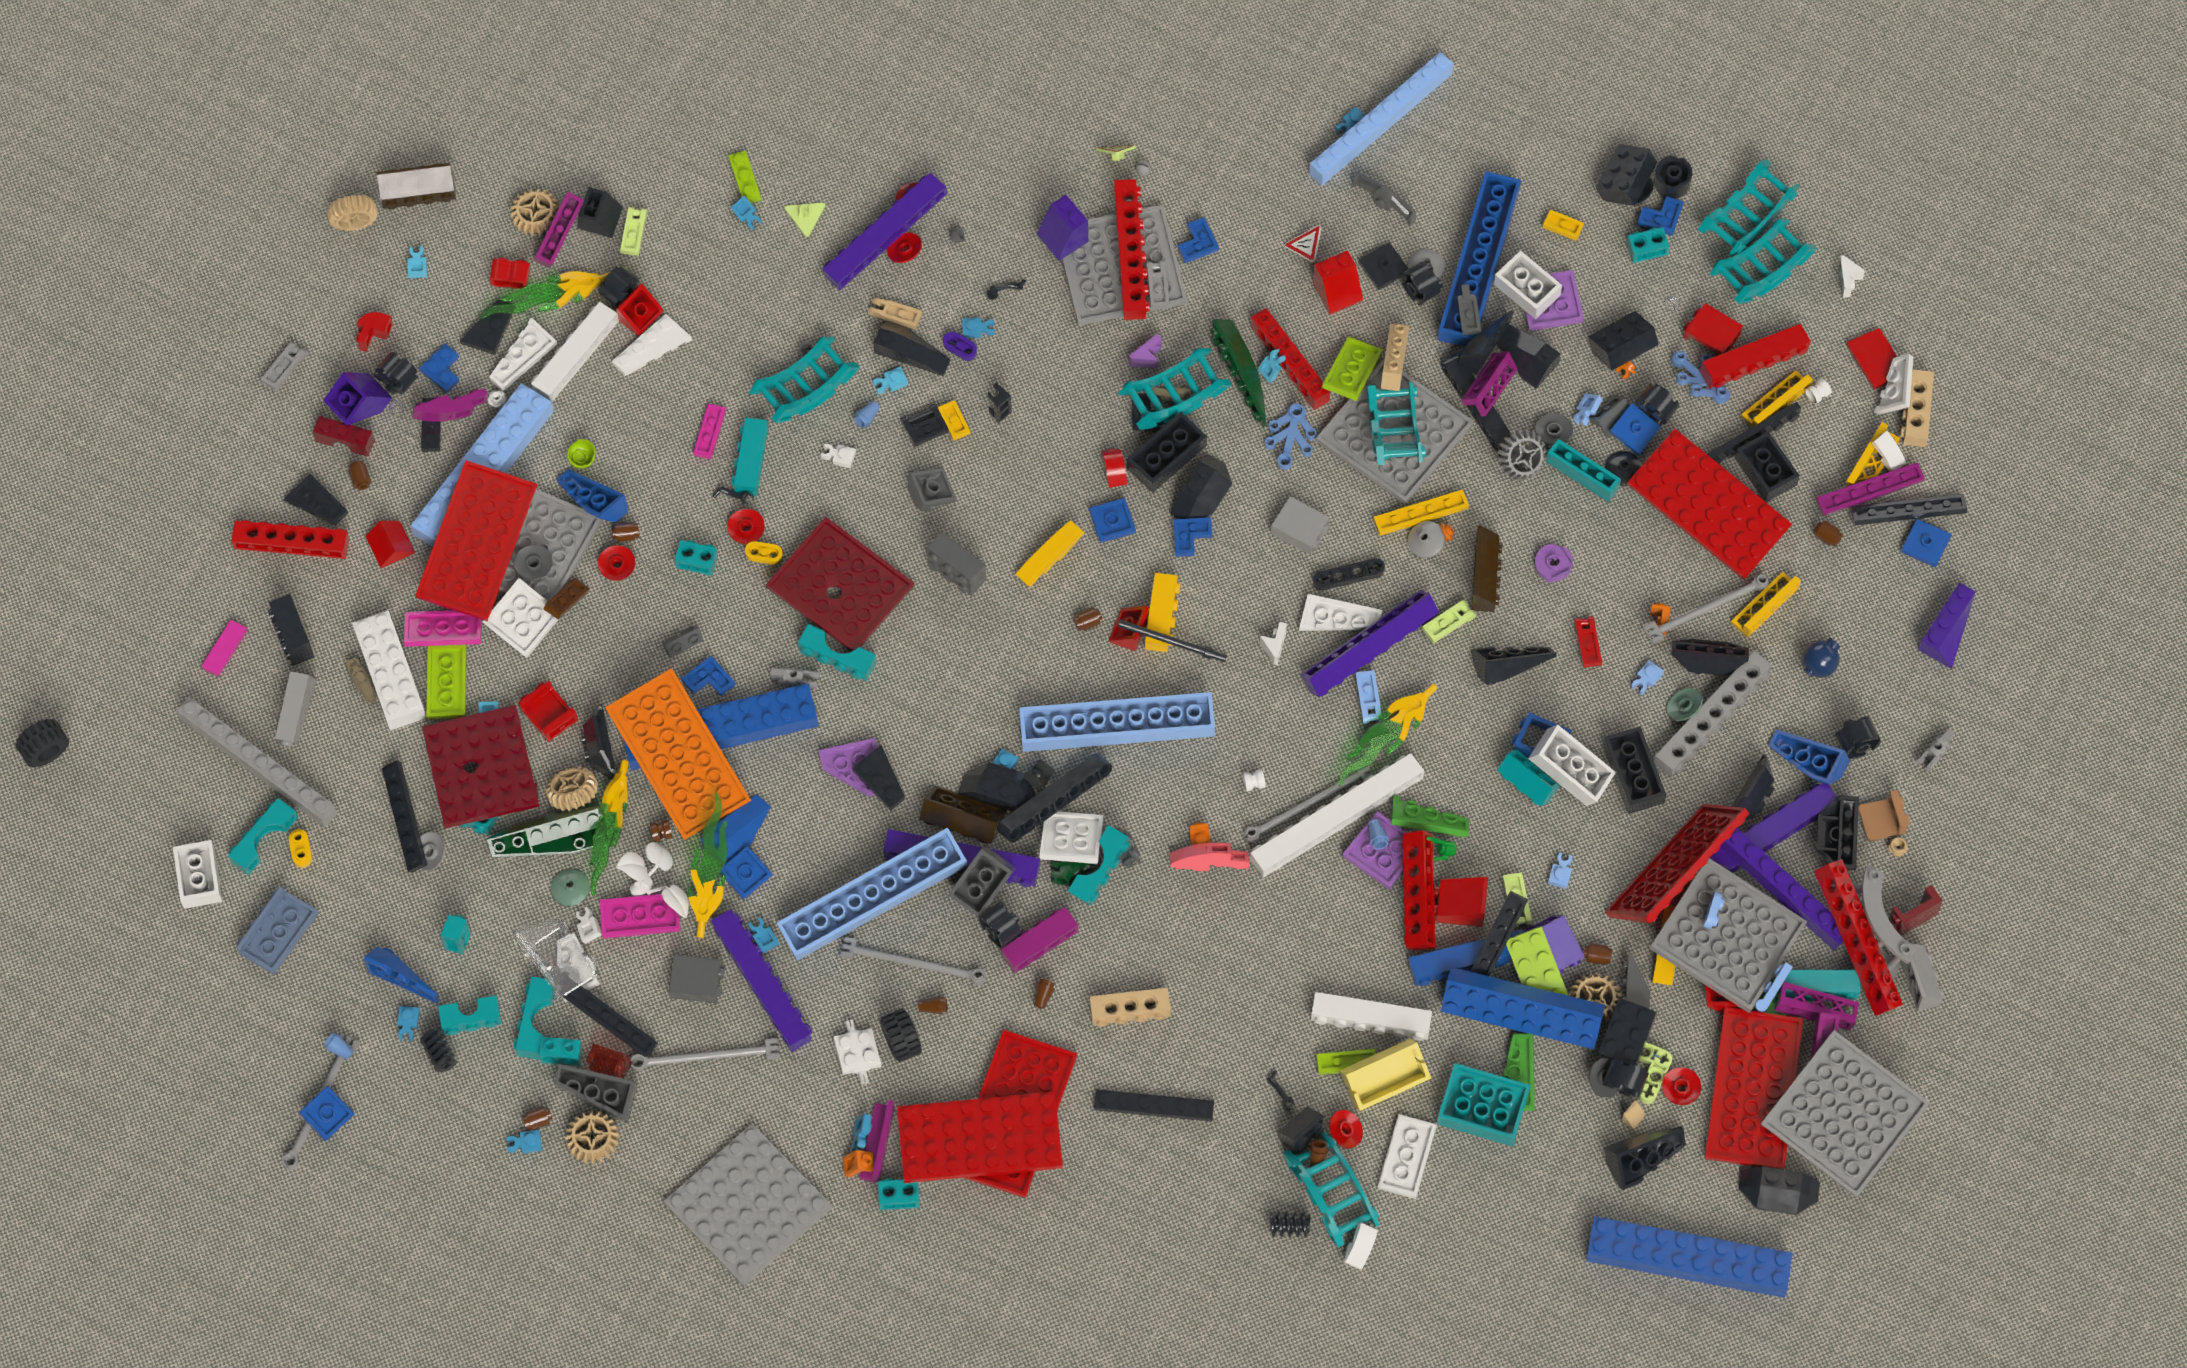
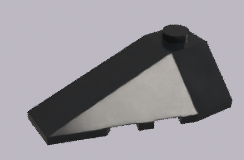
[873,321,950,377]
[1496,324,1561,389]
[1604,1126,1686,1190]

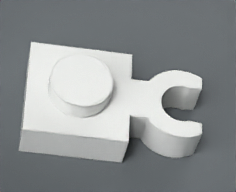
[821,444,856,469]
[576,907,602,944]

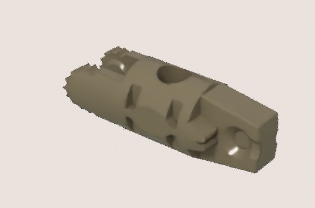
[1152,384,1201,401]
[345,657,376,703]

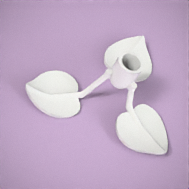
[616,842,689,918]

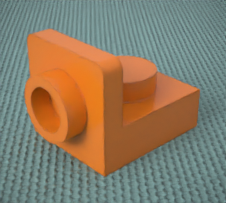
[1650,603,1671,635]
[1189,822,1211,846]
[843,1150,874,1177]

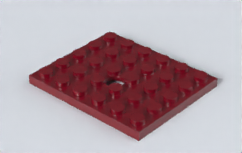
[766,517,915,652]
[422,705,540,829]

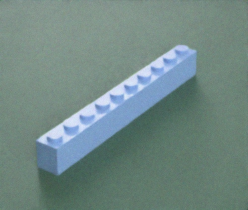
[1309,52,1453,186]

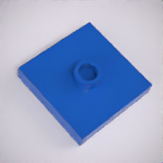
[1609,403,1661,456]
[1089,498,1136,543]
[1901,519,1952,568]
[718,846,773,900]
[298,1086,355,1142]

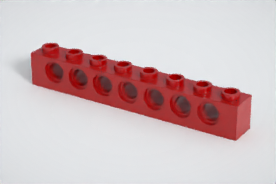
[1114,179,1150,320]
[1814,859,1903,1016]

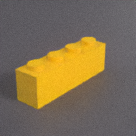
[1145,573,1181,652]

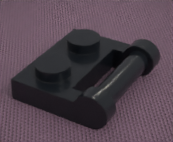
[900,404,949,447]

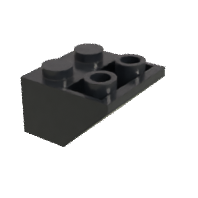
[577,187,623,238]
[1278,1106,1324,1154]

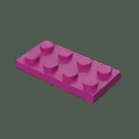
[404,610,482,647]
[600,894,681,939]

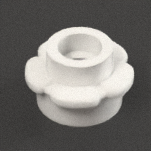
[488,391,506,408]

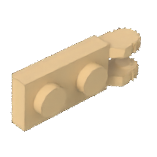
[868,298,922,330]

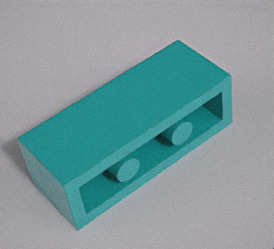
[1497,749,1560,807]

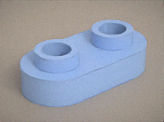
[1703,891,1725,929]

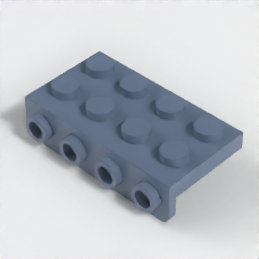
[237,886,319,975]

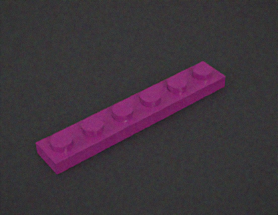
[1815,462,1925,516]

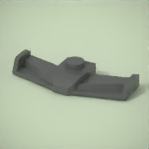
[1352,172,1416,226]

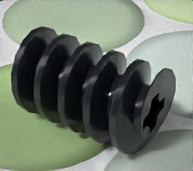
[420,1027,458,1072]
[1270,1212,1310,1238]

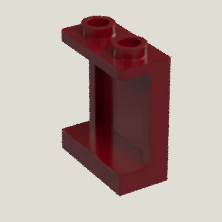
[1889,885,1943,936]

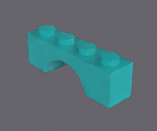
[798,624,877,681]
[228,798,298,876]
[1068,825,1131,905]
[513,977,556,1060]

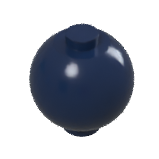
[1801,637,1841,678]

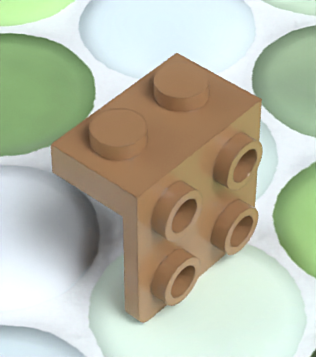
[1859,790,1910,841]

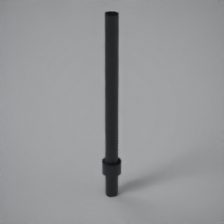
[1117,619,1227,662]

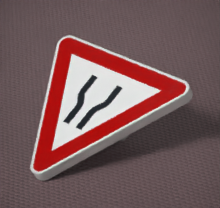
[1285,226,1322,262]

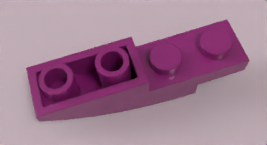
[412,388,488,422]

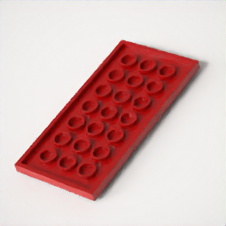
[1627,429,1792,580]
[415,460,538,622]
[1605,804,1749,923]
[1705,1007,1803,1170]
[964,1030,1078,1198]
[897,1092,1063,1184]

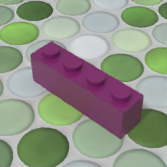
[533,192,584,268]
[1001,907,1079,974]

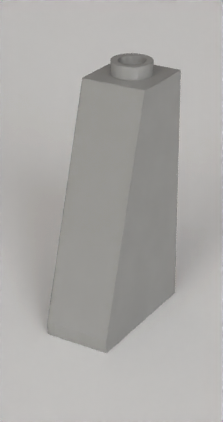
[275,671,317,747]

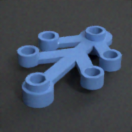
[1671,351,1730,404]
[1265,404,1317,470]

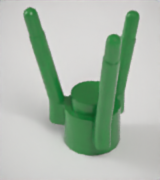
[1426,836,1457,862]

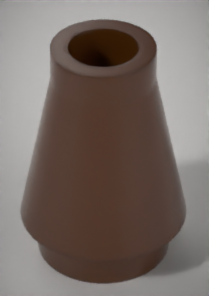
[1034,979,1055,1009]
[918,995,948,1015]
[1309,1140,1329,1167]

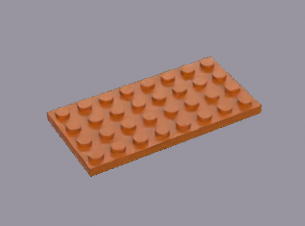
[605,668,751,841]

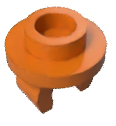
[1615,361,1636,380]
[1440,523,1454,542]

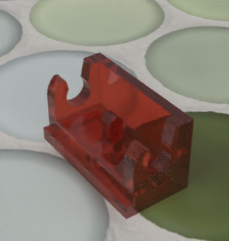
[586,1043,632,1079]

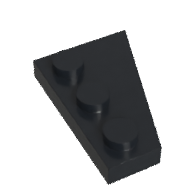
[460,299,516,355]
[283,474,349,526]
[852,745,905,811]

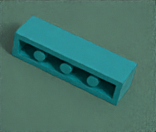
[731,418,769,496]
[1546,439,1621,502]
[1779,970,1860,1001]

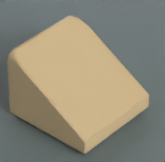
[1622,1100,1645,1129]

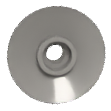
[1408,249,1445,278]
[1408,521,1445,558]
[420,832,445,871]

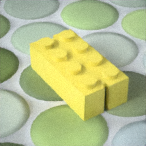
[1340,1038,1431,1111]

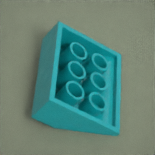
[1437,1063,1531,1147]

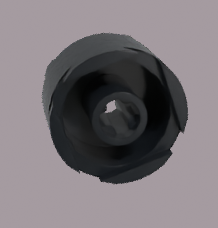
[1654,156,1692,199]
[1400,261,1443,305]
[599,264,640,307]
[373,352,419,394]
[1636,383,1680,426]
[1835,716,1881,759]
[978,901,1023,948]
[1603,1058,1649,1098]

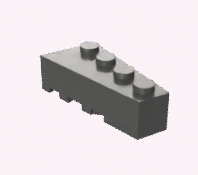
[554,1064,638,1124]

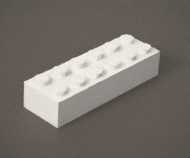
[352,611,426,731]

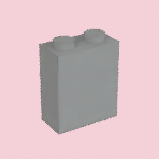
[1271,497,1331,554]

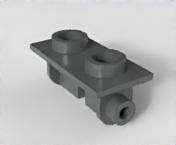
[662,626,704,658]
[1117,827,1141,868]

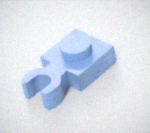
[1573,393,1603,426]
[1632,660,1664,695]
[1548,853,1572,889]

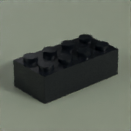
[1126,412,1207,493]
[1602,726,1666,814]

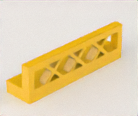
[1741,370,1813,427]
[1845,422,1900,487]
[1731,572,1801,638]

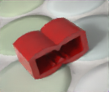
[489,257,531,289]

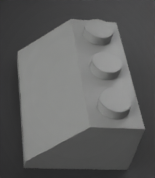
[1901,943,1944,1011]

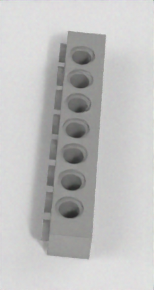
[1654,651,1772,777]

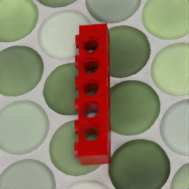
[1251,308,1330,410]
[231,520,350,559]
[1401,830,1436,951]

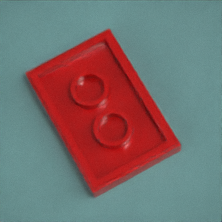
[1846,328,1897,390]

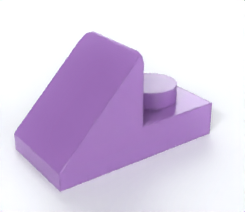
[1129,334,1162,368]

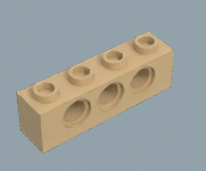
[1381,324,1409,391]
[1900,369,1934,447]
[1090,988,1171,1027]

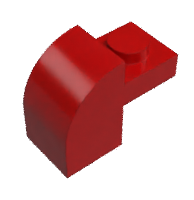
[356,312,393,352]
[1101,448,1128,488]

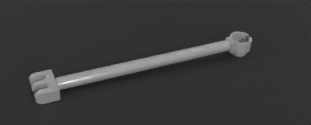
[1642,574,1769,645]
[1244,760,1375,843]
[839,937,986,985]
[282,1034,360,1170]
[630,1038,781,1072]

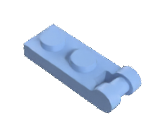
[1355,670,1382,724]
[1755,963,1793,1012]

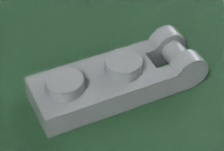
[1147,260,1170,309]
[260,342,308,392]

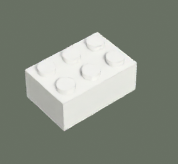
[1494,251,1562,319]
[173,840,223,909]

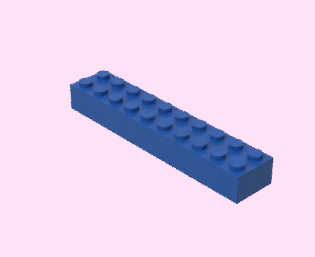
[1438,171,1521,347]
[624,683,819,770]
[1586,1216,1793,1298]

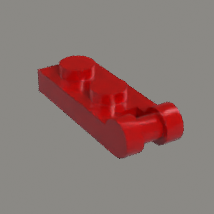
[1574,616,1602,668]

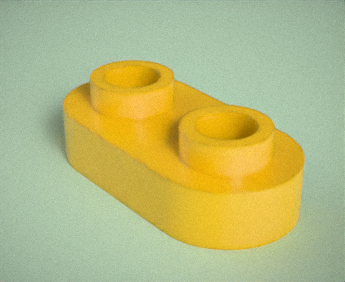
[745,541,783,565]
[289,829,312,868]

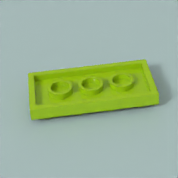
[1322,336,1383,401]
[426,645,467,719]
[1506,926,1569,996]

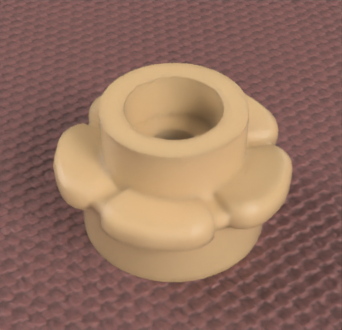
[1889,838,1908,856]

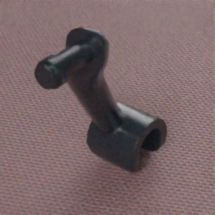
[986,279,1026,300]
[712,486,754,504]
[1267,1070,1294,1111]

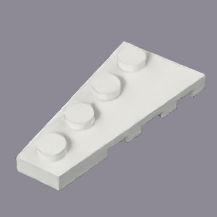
[612,314,692,376]
[489,318,557,392]
[1299,594,1382,631]

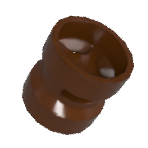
[650,820,673,842]

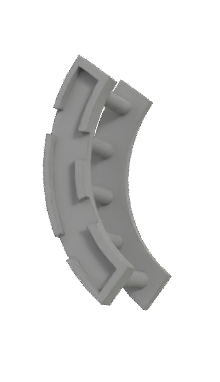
[1852,864,1916,980]

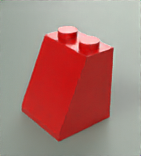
[1313,250,1363,315]
[1435,877,1488,927]

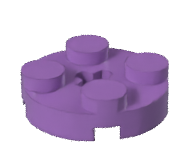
[1535,544,1573,583]

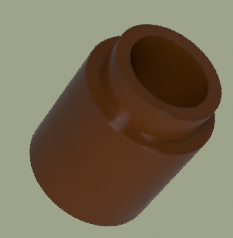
[348,461,372,490]
[1814,521,1843,547]
[612,522,640,542]
[1073,607,1103,631]
[1584,943,1613,965]
[522,1105,553,1131]

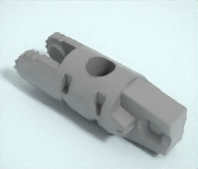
[770,667,820,689]
[1916,729,1955,772]

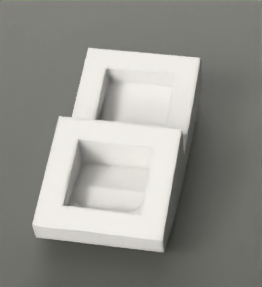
[1871,431,1906,472]
[1344,1223,1378,1269]

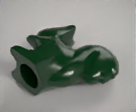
[1050,860,1094,886]

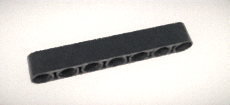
[1440,353,1523,457]
[997,754,1112,843]

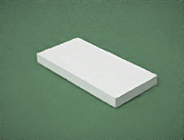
[1377,1114,1437,1199]

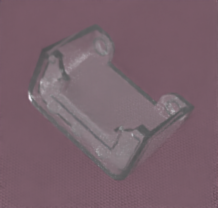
[513,918,598,1000]

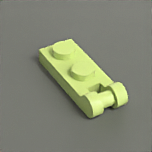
[620,207,648,256]
[1422,600,1476,644]
[1502,872,1532,928]

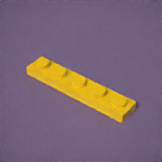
[1373,489,1469,536]

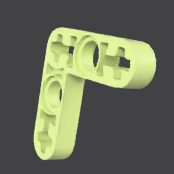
[1639,1042,1672,1104]

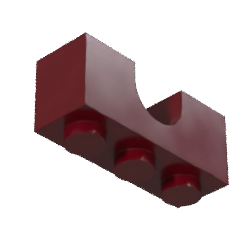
[313,416,375,457]

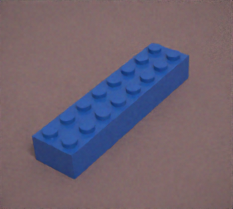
[1441,967,1605,1049]

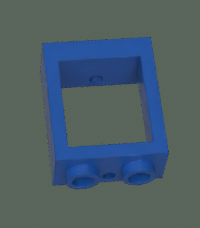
[1511,712,1572,758]

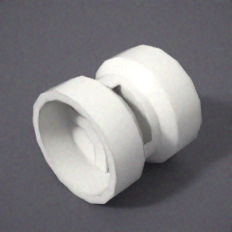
[1805,379,1832,404]
[1242,769,1266,792]

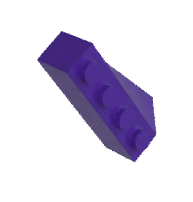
[1919,582,1976,669]

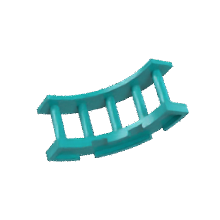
[1698,159,1800,257]
[1709,219,1817,304]
[749,337,860,423]
[1118,347,1232,430]
[1367,381,1426,465]
[1283,1131,1380,1247]

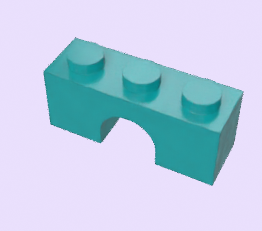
[438,995,502,1035]

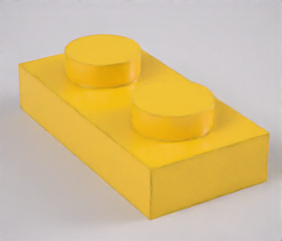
[1543,210,1584,241]
[938,400,970,441]

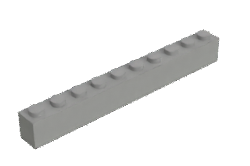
[176,697,337,828]

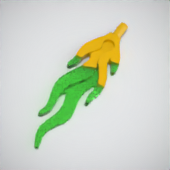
[481,271,610,319]
[1338,683,1437,786]
[589,760,629,896]
[688,792,728,938]

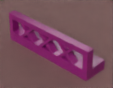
[1461,352,1518,416]
[1775,982,1859,1031]
[1810,1012,1840,1060]
[860,1100,895,1183]

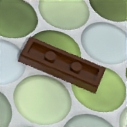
[543,578,590,620]

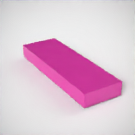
[693,404,726,460]
[201,620,248,677]

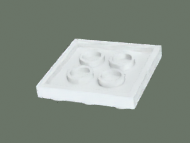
[483,578,558,658]
[1040,812,1103,864]

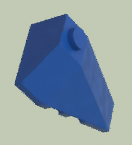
[556,469,628,523]
[1768,729,1850,785]
[701,794,771,866]
[364,946,439,1004]

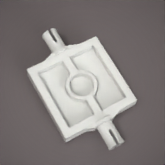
[833,1020,881,1084]

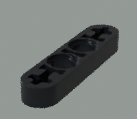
[1313,558,1385,591]

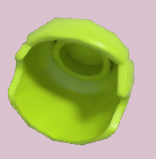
[567,439,596,469]

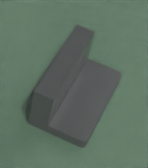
[1589,395,1629,438]

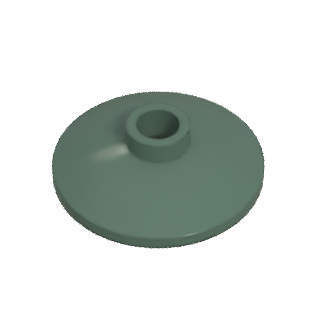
[1667,688,1703,721]
[551,869,590,906]

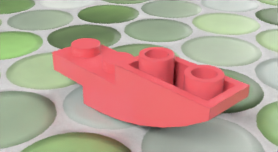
[1169,843,1250,871]

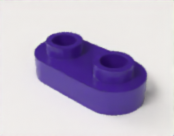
[943,332,977,361]

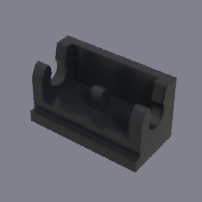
[988,382,1012,424]

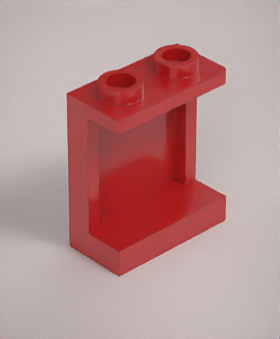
[1683,303,1743,357]
[519,680,578,742]

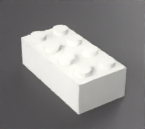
[1528,725,1616,806]

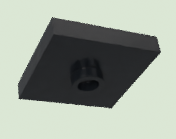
[1358,242,1409,291]

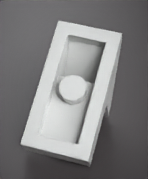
[1838,256,1865,297]
[1260,622,1287,665]

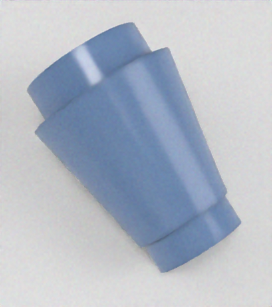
[854,401,880,428]
[1368,819,1389,850]
[324,1033,354,1060]

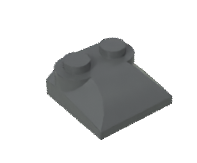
[908,468,956,511]

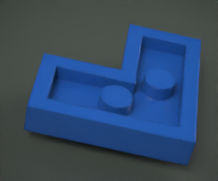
[1637,196,1684,236]
[1178,217,1219,264]
[419,344,459,394]
[1173,517,1212,557]
[681,656,736,696]

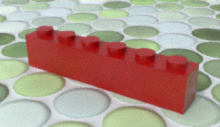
[1699,323,1811,389]

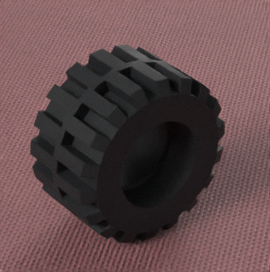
[15,719,69,768]
[880,1008,922,1063]

